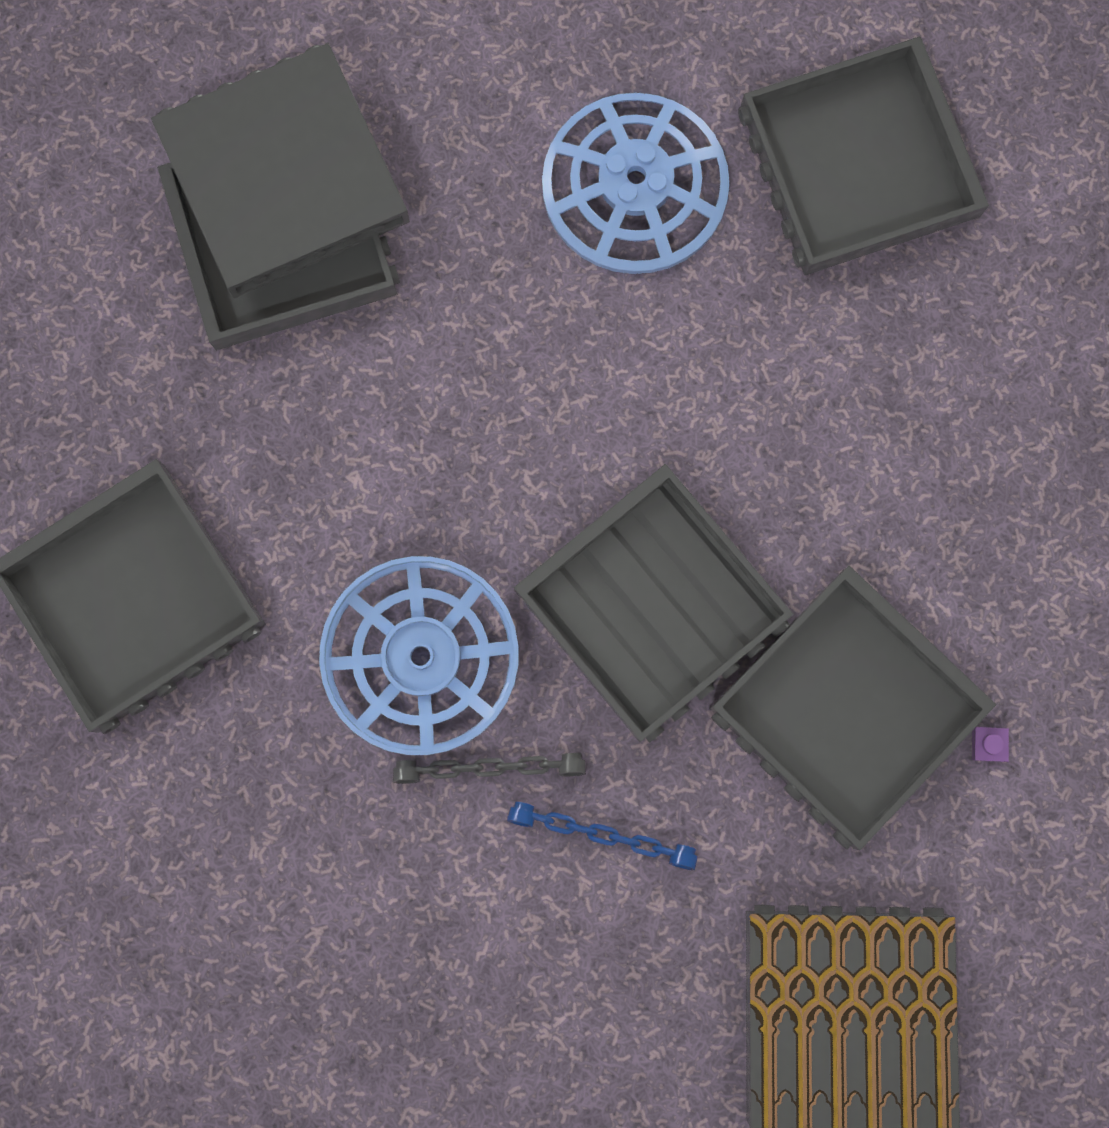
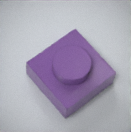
[972,727,1009,762]

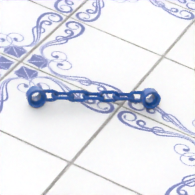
[507,802,698,870]

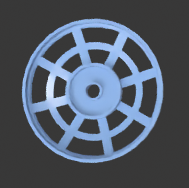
[542,93,729,274]
[319,556,519,755]

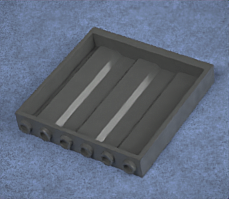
[514,464,793,743]

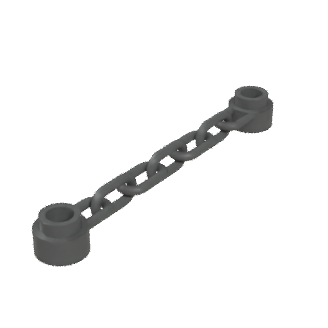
[393,753,586,784]

